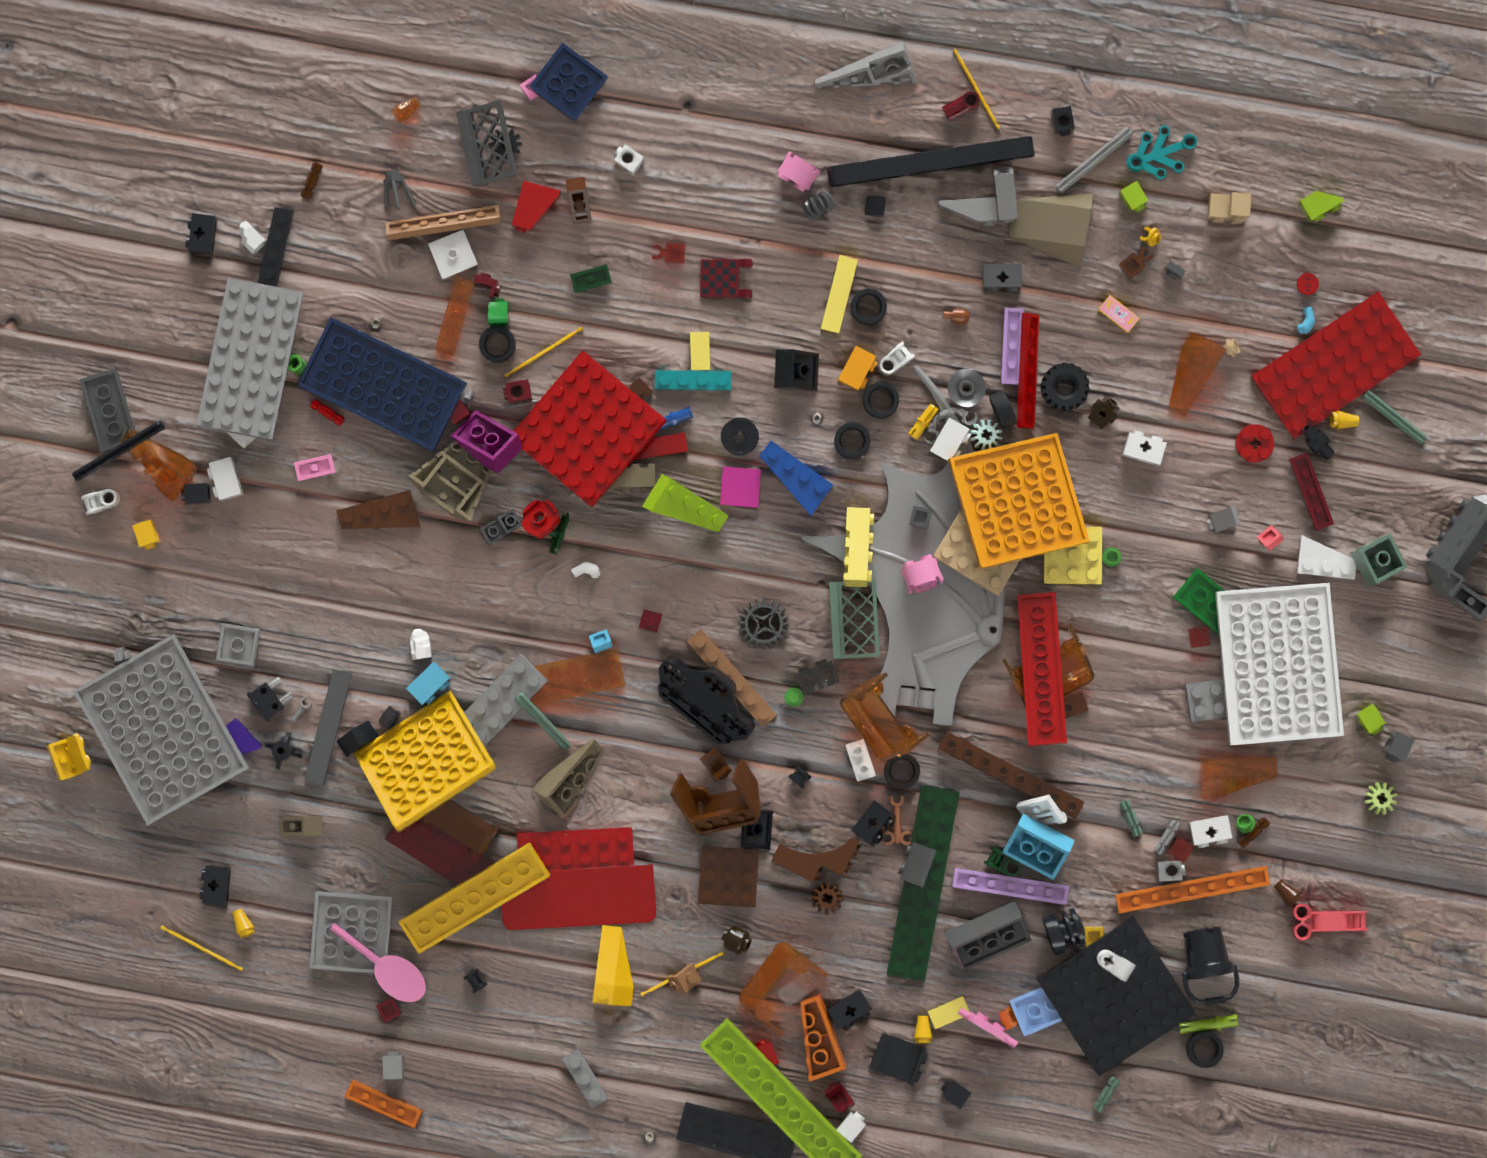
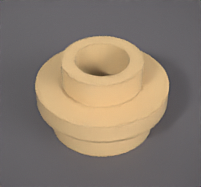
[1224,339,1240,358]

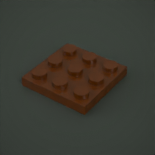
[698,846,759,907]

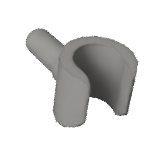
[291,697,312,722]

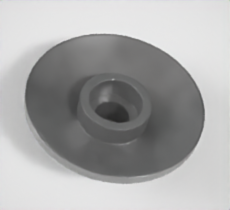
[947,369,986,407]

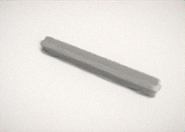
[1055,127,1133,194]

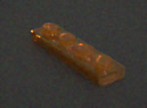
[435,277,475,356]

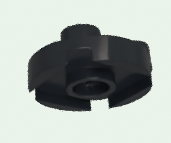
[721,417,759,456]

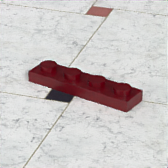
[1289,452,1334,531]

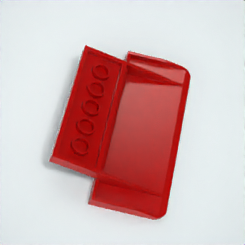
[501,827,656,930]

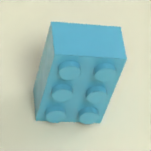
[1002,813,1075,880]

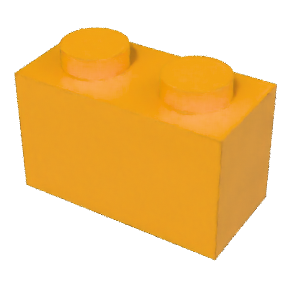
[838,346,878,392]

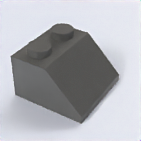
[898,842,936,887]

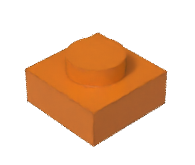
[999,1006,1018,1030]

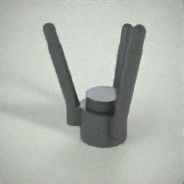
[383,170,416,210]

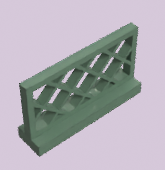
[829,580,880,659]

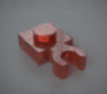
[652,243,685,264]

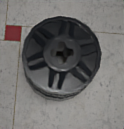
[1042,908,1086,956]

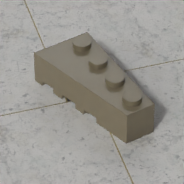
[606,464,656,493]

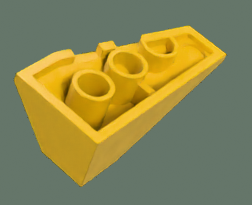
[592,925,634,1006]

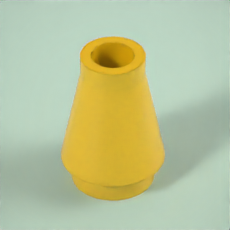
[1329,411,1359,429]
[232,909,255,939]
[913,1016,933,1044]

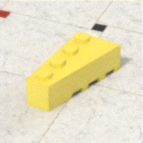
[844,507,874,587]

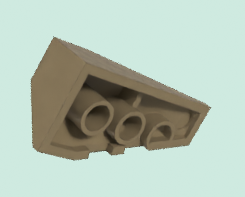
[532,739,604,819]

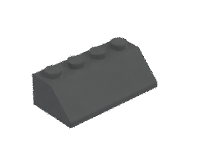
[944,901,1032,972]

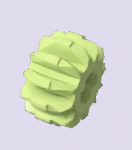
[1364,782,1397,815]

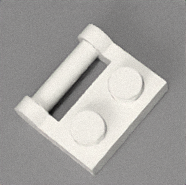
[1016,795,1067,825]

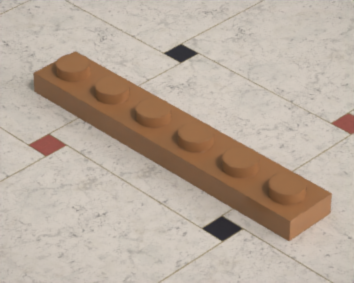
[385,205,501,240]
[687,629,777,728]

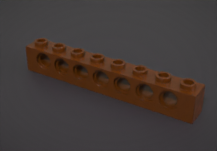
[937,732,1085,819]

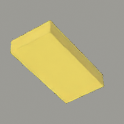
[690,332,710,371]
[927,996,970,1029]

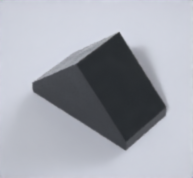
[336,720,379,757]

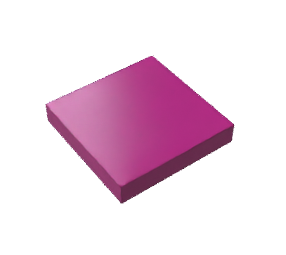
[720,467,761,508]

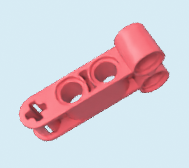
[1291,903,1368,940]

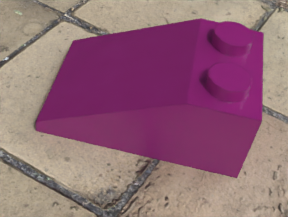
[451,410,522,474]

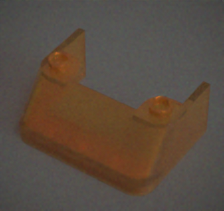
[1002,625,1095,707]
[839,672,930,761]
[739,942,828,1036]

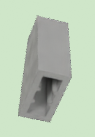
[993,167,1018,223]

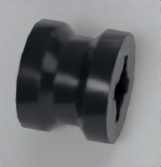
[788,765,812,789]

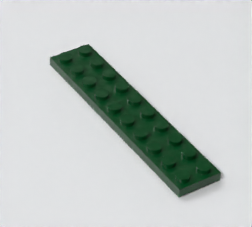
[887,785,960,982]

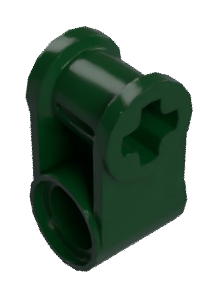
[984,846,1021,877]

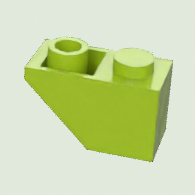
[1298,191,1345,223]

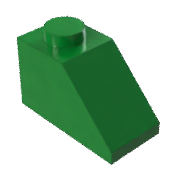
[488,298,510,327]

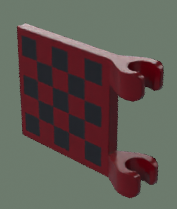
[700,259,753,298]

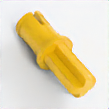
[908,404,939,441]

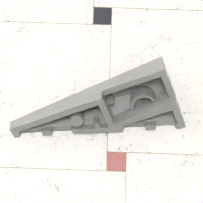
[815,41,917,89]

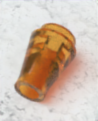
[392,97,421,122]

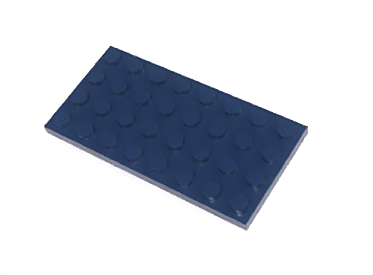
[297,317,468,452]

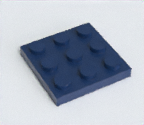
[529,42,608,122]

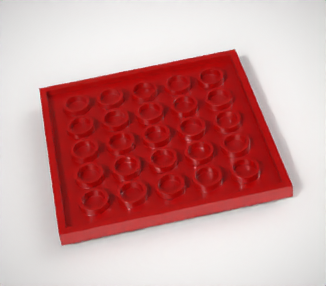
[513,350,667,508]

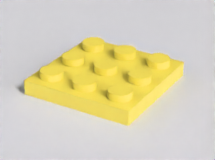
[1044,527,1102,585]

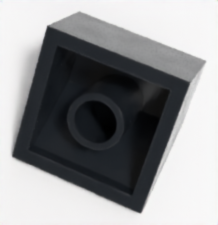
[774,349,819,391]

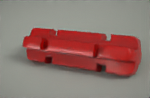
[310,399,345,426]

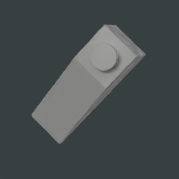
[938,197,998,227]

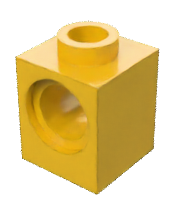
[132,519,160,550]

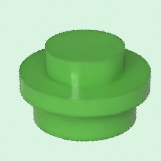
[1102,547,1121,567]
[784,688,803,707]
[1236,814,1256,833]

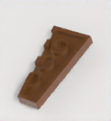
[336,490,421,529]

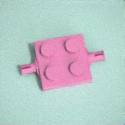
[958,1007,1018,1048]

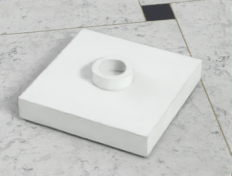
[428,230,478,280]

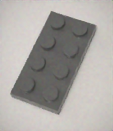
[80,368,137,453]

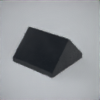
[740,810,773,850]

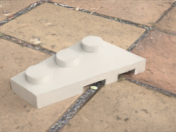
[1297,535,1356,580]

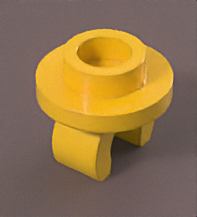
[1140,227,1161,247]

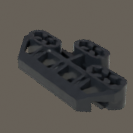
[658,656,755,745]

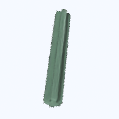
[1363,391,1427,444]
[515,692,571,751]

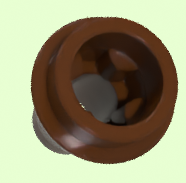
[1274,879,1302,908]

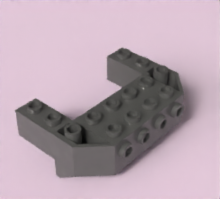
[1425,494,1487,621]

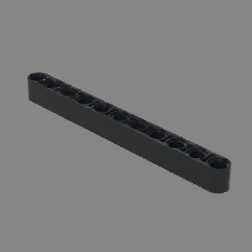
[827,136,1035,187]

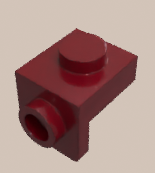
[473,272,501,300]
[824,1081,855,1115]

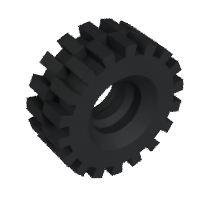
[1041,362,1090,412]

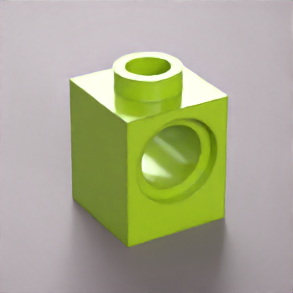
[1119,181,1149,213]
[1355,704,1386,735]

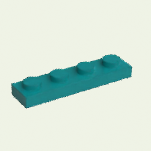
[655,370,731,391]

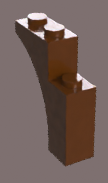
[771,838,861,882]

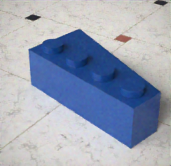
[760,440,833,517]

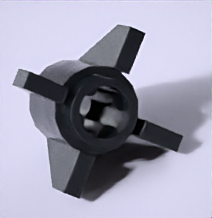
[264,732,303,770]

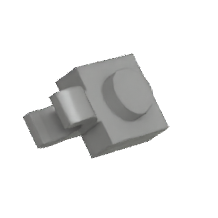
[113,647,131,665]

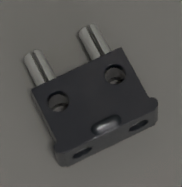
[247,677,293,722]

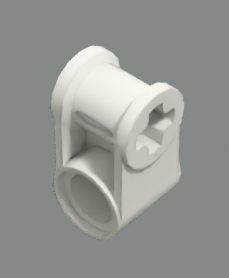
[879,341,915,376]
[81,489,120,515]
[1097,950,1136,982]

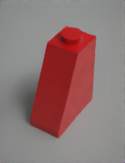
[512,180,561,233]

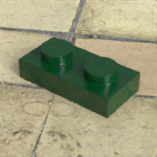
[570,264,612,294]

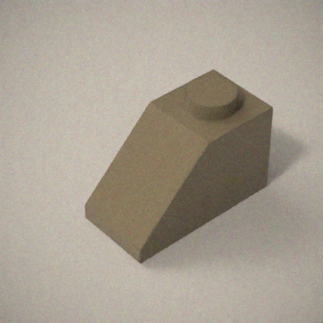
[280,816,323,836]

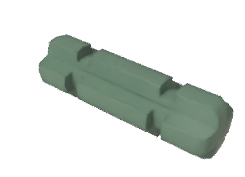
[1120,800,1143,837]
[1093,1076,1120,1113]

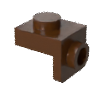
[700,748,732,782]

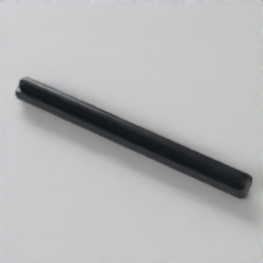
[72,420,165,481]

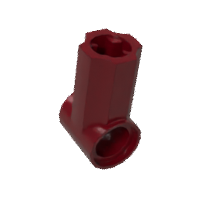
[942,91,980,122]

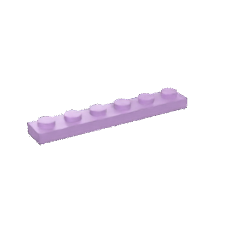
[952,868,1069,905]

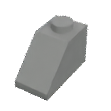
[1207,506,1240,534]

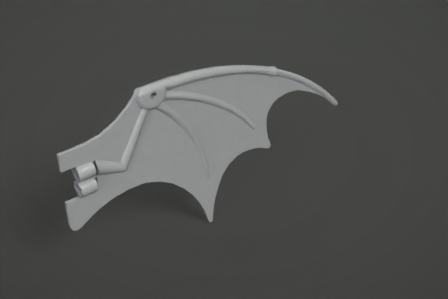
[802,366,1005,726]

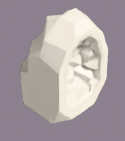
[238,221,267,255]
[410,629,432,660]

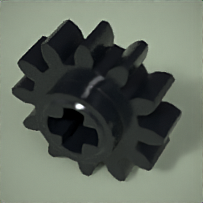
[488,129,522,160]

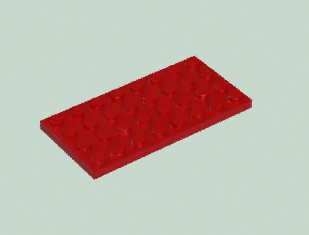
[1251,291,1421,440]

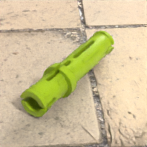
[1179,1014,1238,1035]

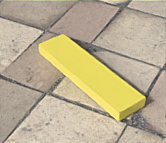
[821,255,858,334]

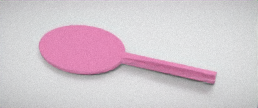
[330,923,426,1002]

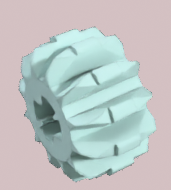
[970,419,1002,451]

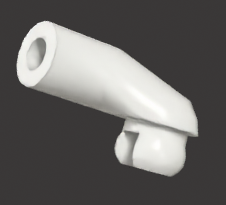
[571,562,600,578]

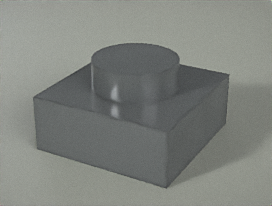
[1164,261,1186,280]
[909,506,932,529]

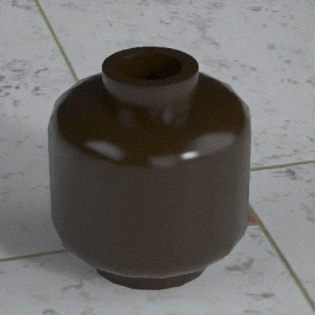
[722,926,752,955]

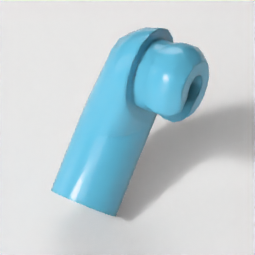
[1297,307,1315,334]

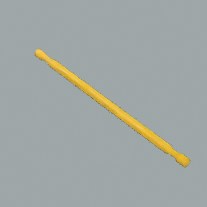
[953,49,1000,130]
[504,326,583,378]
[160,926,243,972]
[640,952,724,996]

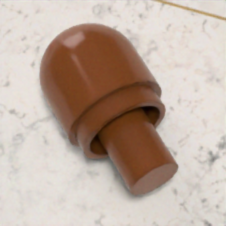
[943,308,970,324]

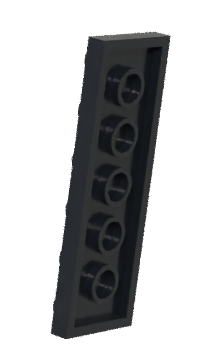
[676,1102,795,1158]

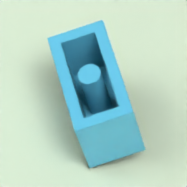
[406,662,451,705]

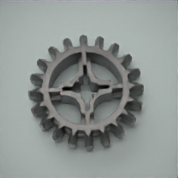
[738,598,790,650]

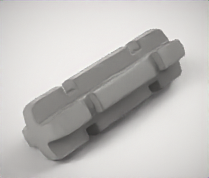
[1154,820,1181,855]

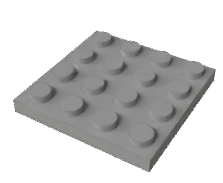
[309,891,393,973]

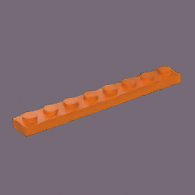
[1115,866,1270,914]

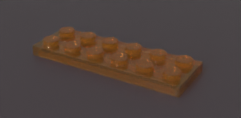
[530,649,626,705]

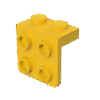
[47,733,91,782]

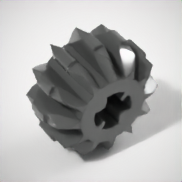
[802,191,835,221]

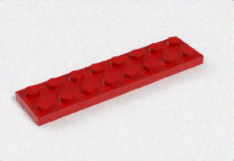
[1017,592,1067,747]

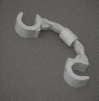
[923,408,978,444]

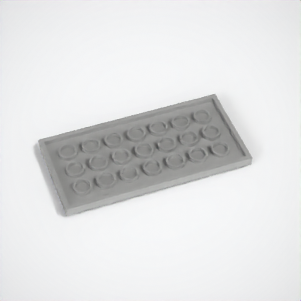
[196,278,304,441]

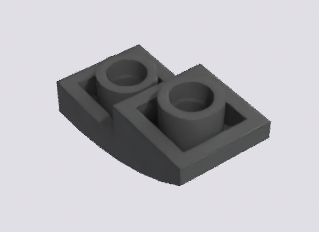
[479,509,522,546]

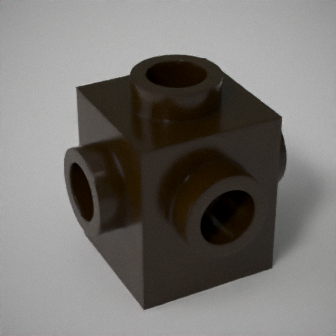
[1087,396,1120,429]

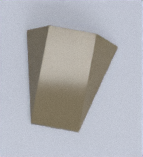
[1008,193,1093,268]
[408,441,492,522]

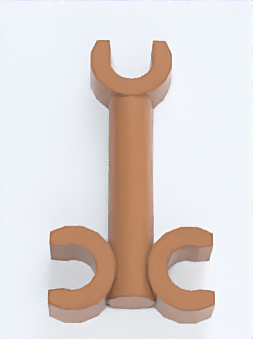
[884,796,911,845]

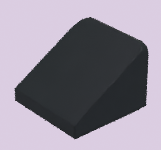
[865,196,886,217]
[379,706,401,729]

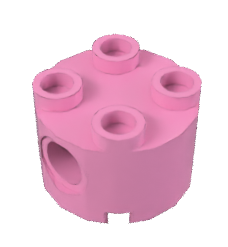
[777,151,821,192]
[900,555,944,594]

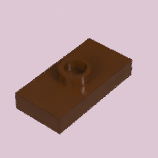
[1064,693,1089,719]

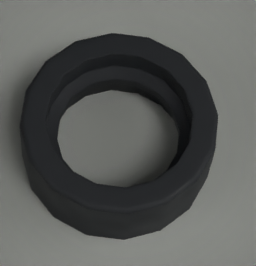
[850,288,887,326]
[479,326,516,363]
[863,382,899,419]
[989,390,1017,429]
[834,422,871,459]
[884,753,920,789]
[1186,1031,1224,1068]

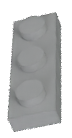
[562,1048,608,1108]

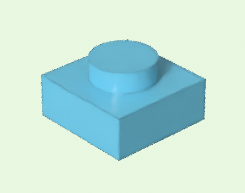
[589,629,613,653]

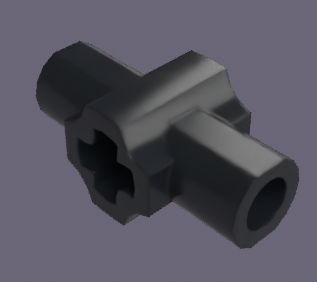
[1301,424,1335,460]

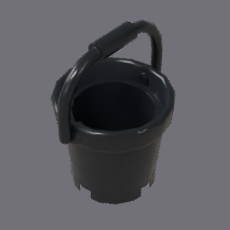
[1182,926,1239,1006]

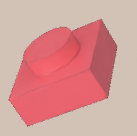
[1257,525,1284,551]

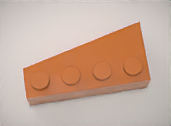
[800,994,847,1082]

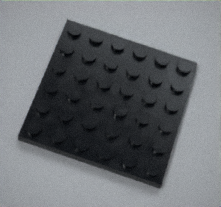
[1036,916,1196,1076]

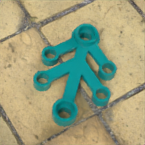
[1126,125,1198,180]

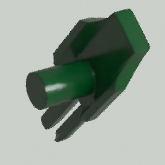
[548,513,569,555]

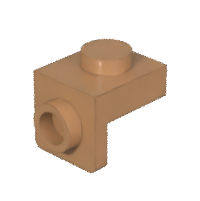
[667,964,702,993]

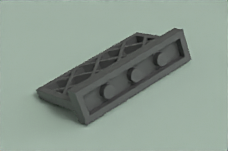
[456,100,518,187]

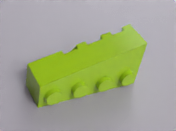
[642,474,728,532]

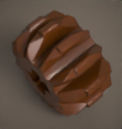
[811,882,844,915]

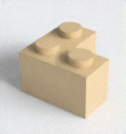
[1207,192,1251,224]

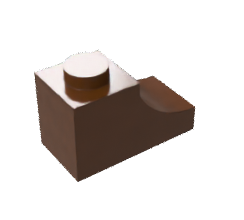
[566,177,592,224]

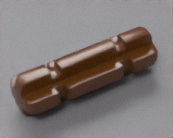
[301,162,323,199]
[1237,817,1270,848]

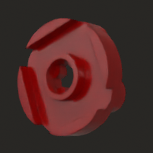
[1235,424,1274,463]
[521,500,560,539]

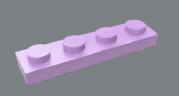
[1001,307,1024,385]

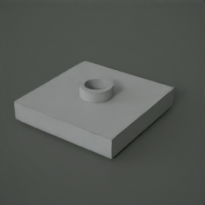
[216,623,260,667]

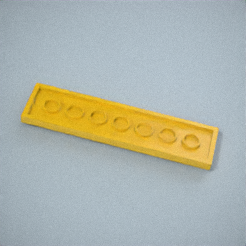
[398,843,550,954]

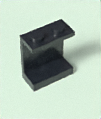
[869,1032,928,1086]

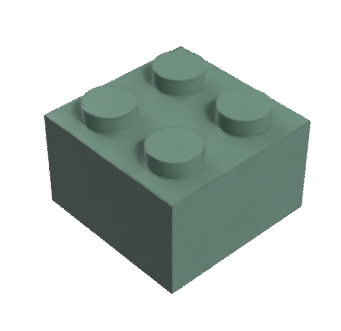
[1350,533,1408,587]

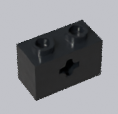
[185,213,217,256]
[851,800,896,847]
[200,865,231,906]
[827,989,872,1031]

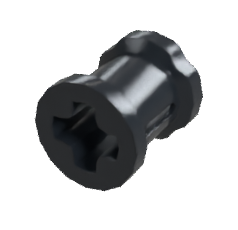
[463,968,488,994]

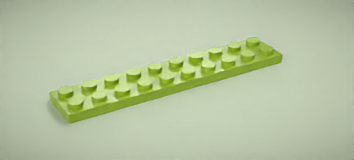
[699,1018,862,1158]

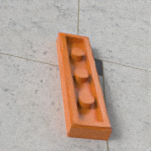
[344,1079,423,1129]

